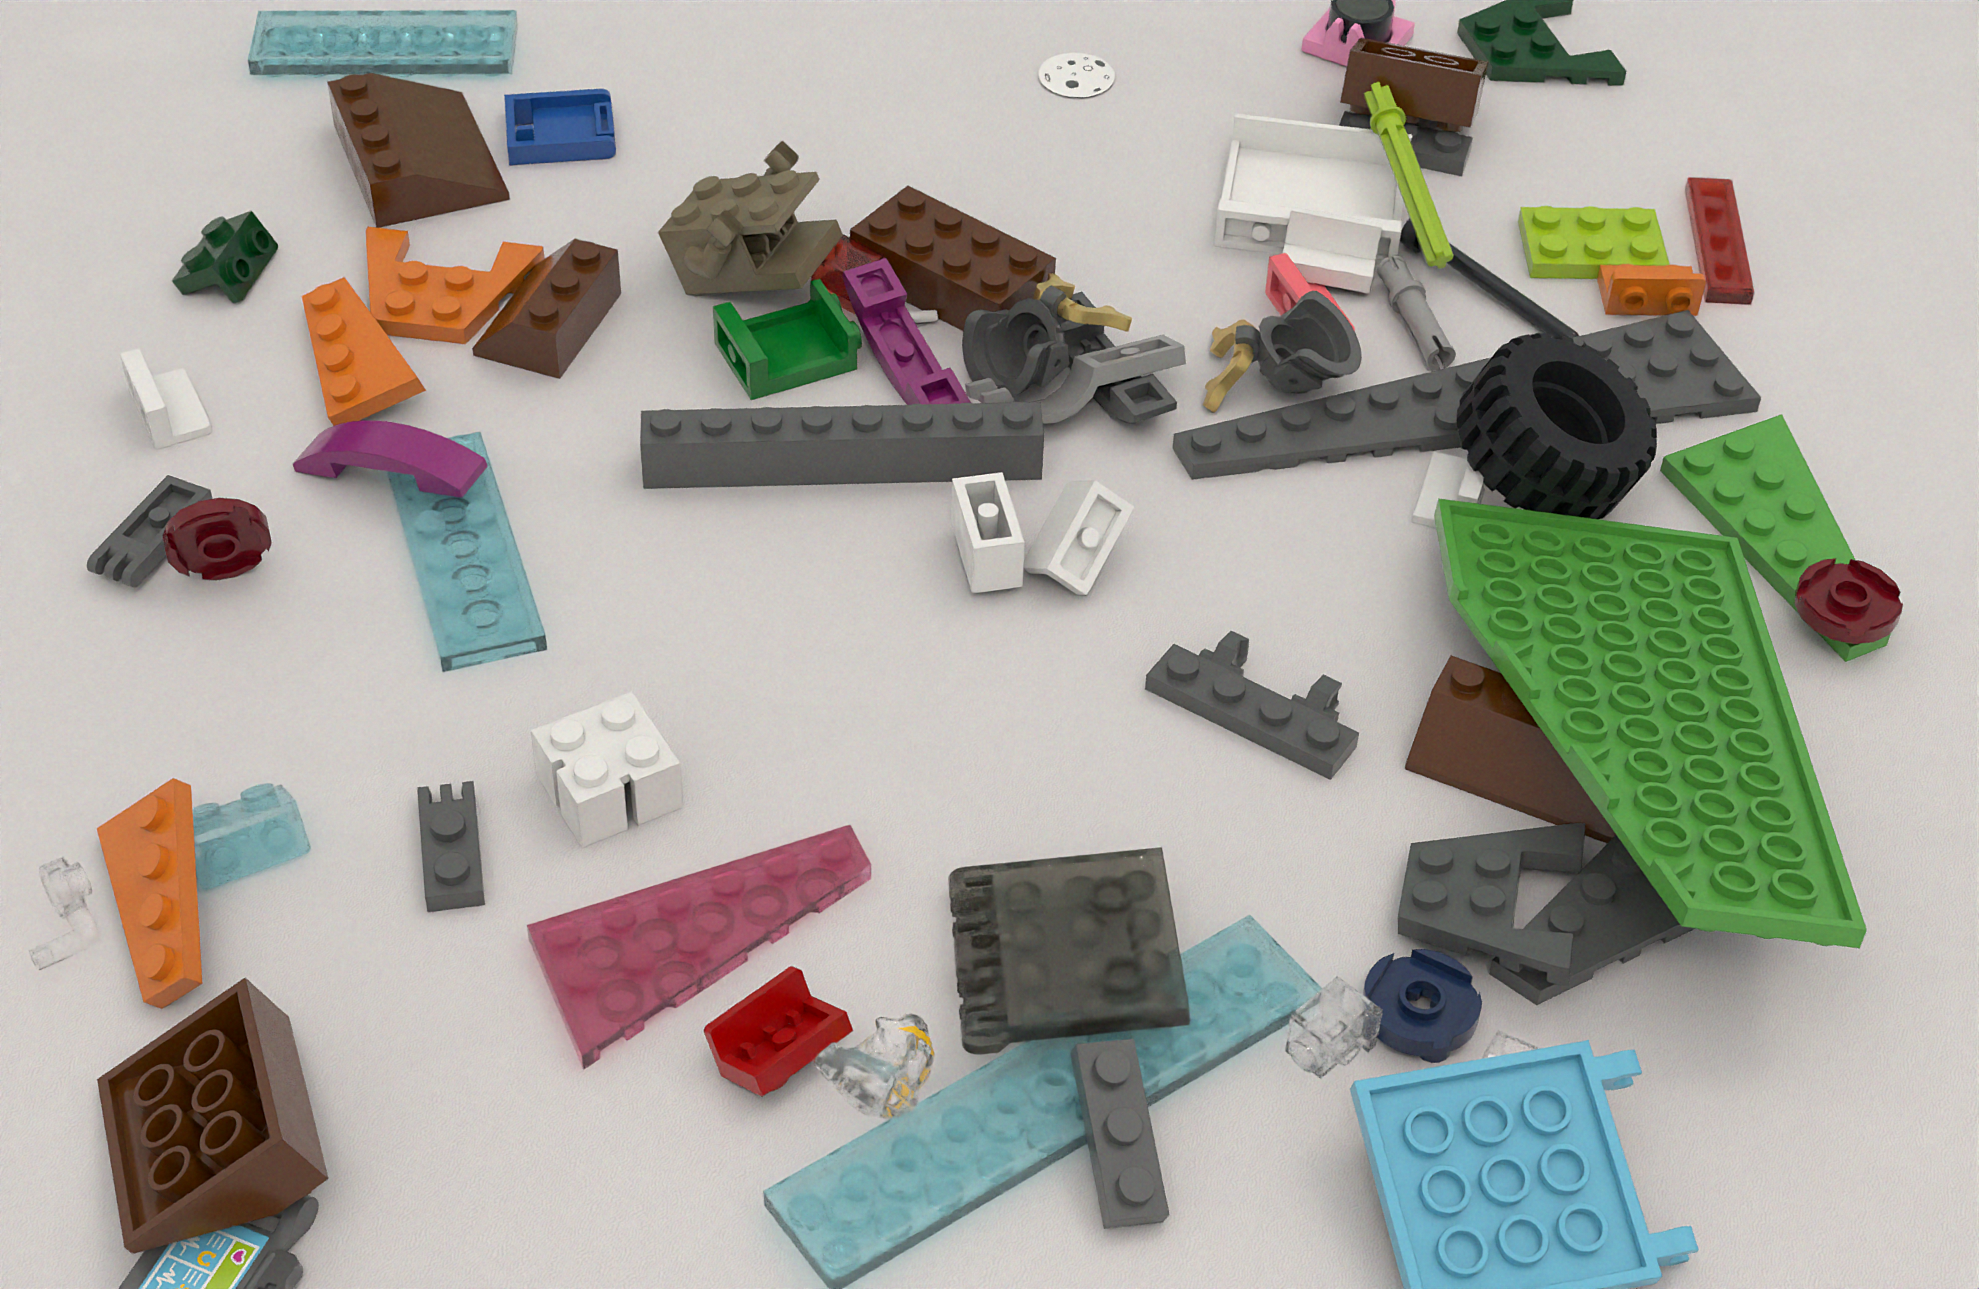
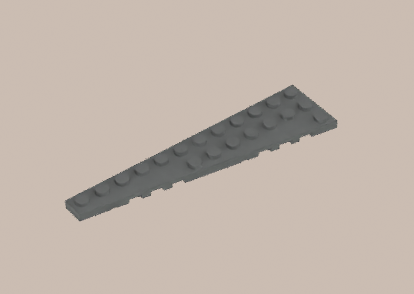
[1172,310,1761,480]

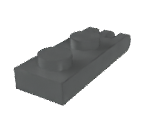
[87,475,212,588]
[417,781,485,912]

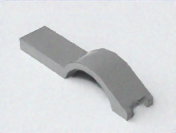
[965,335,1186,424]

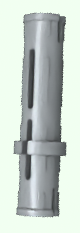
[1377,255,1456,370]

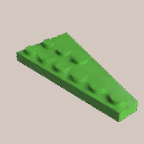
[1660,414,1891,662]

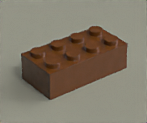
[850,185,1056,331]

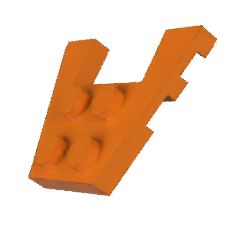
[366,226,545,344]

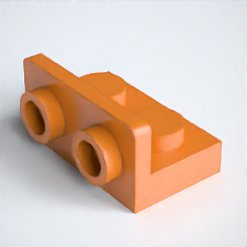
[1597,264,1706,316]

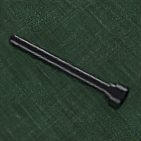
[1400,218,1579,338]

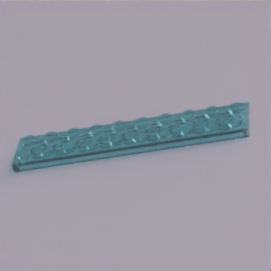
[763,915,1324,1289]

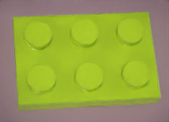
[1518,206,1670,279]

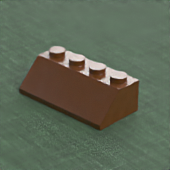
[1405,655,1616,844]

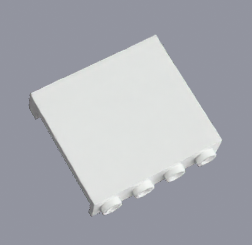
[1214,113,1412,269]

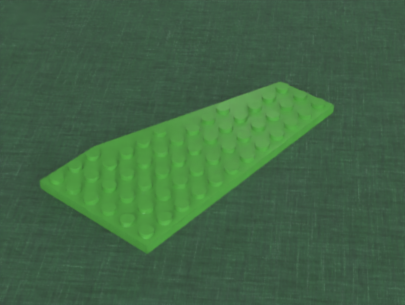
[1434,498,1867,948]

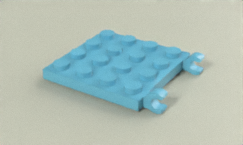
[1350,1040,1699,1289]

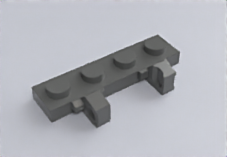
[1145,631,1359,780]

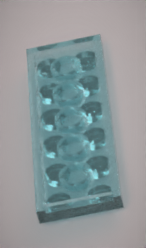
[247,10,518,77]
[386,432,547,672]

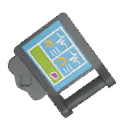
[118,1195,319,1289]

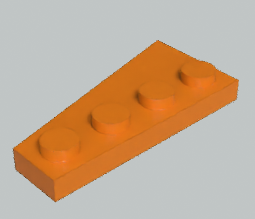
[302,277,426,426]
[96,778,202,1009]

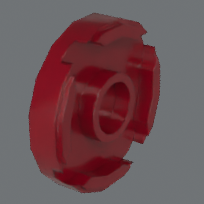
[162,498,272,580]
[1794,558,1903,644]

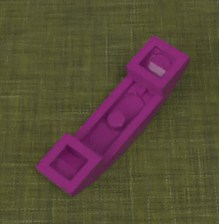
[843,258,971,405]
[292,420,488,498]

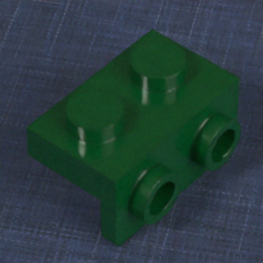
[172,210,278,303]

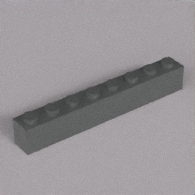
[640,402,1044,489]

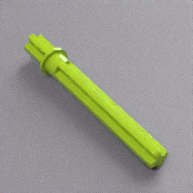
[1364,82,1453,269]

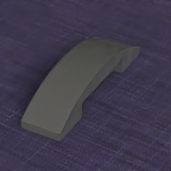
[1060,292,1177,424]

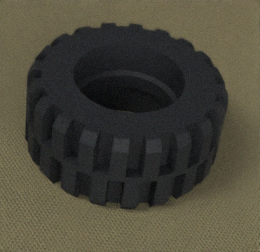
[1456,333,1657,519]

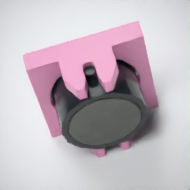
[1301,0,1415,67]

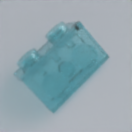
[192,783,311,890]

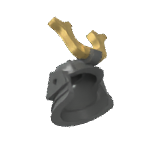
[962,273,1132,398]
[1203,291,1362,413]

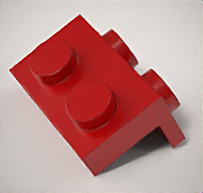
[704,966,853,1097]

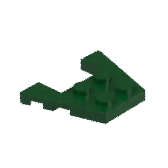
[1457,0,1627,86]

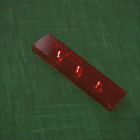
[1685,177,1755,305]

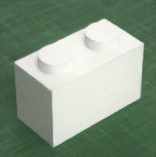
[951,472,1025,594]

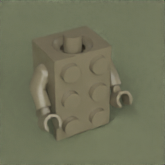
[658,140,843,295]

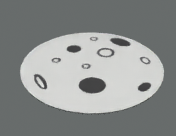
[1038,52,1115,98]

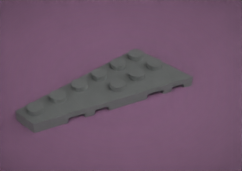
[1489,835,1696,1005]

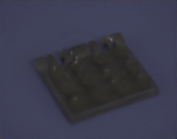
[948,847,1190,1055]

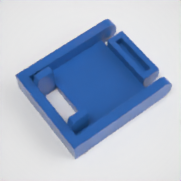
[504,89,616,165]

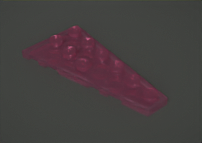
[527,825,871,1070]

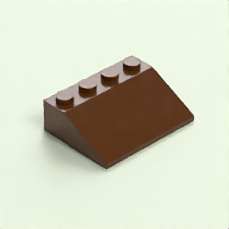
[327,73,510,228]
[97,978,329,1254]

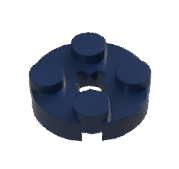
[1361,949,1482,1063]

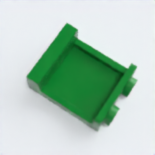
[713,279,862,400]

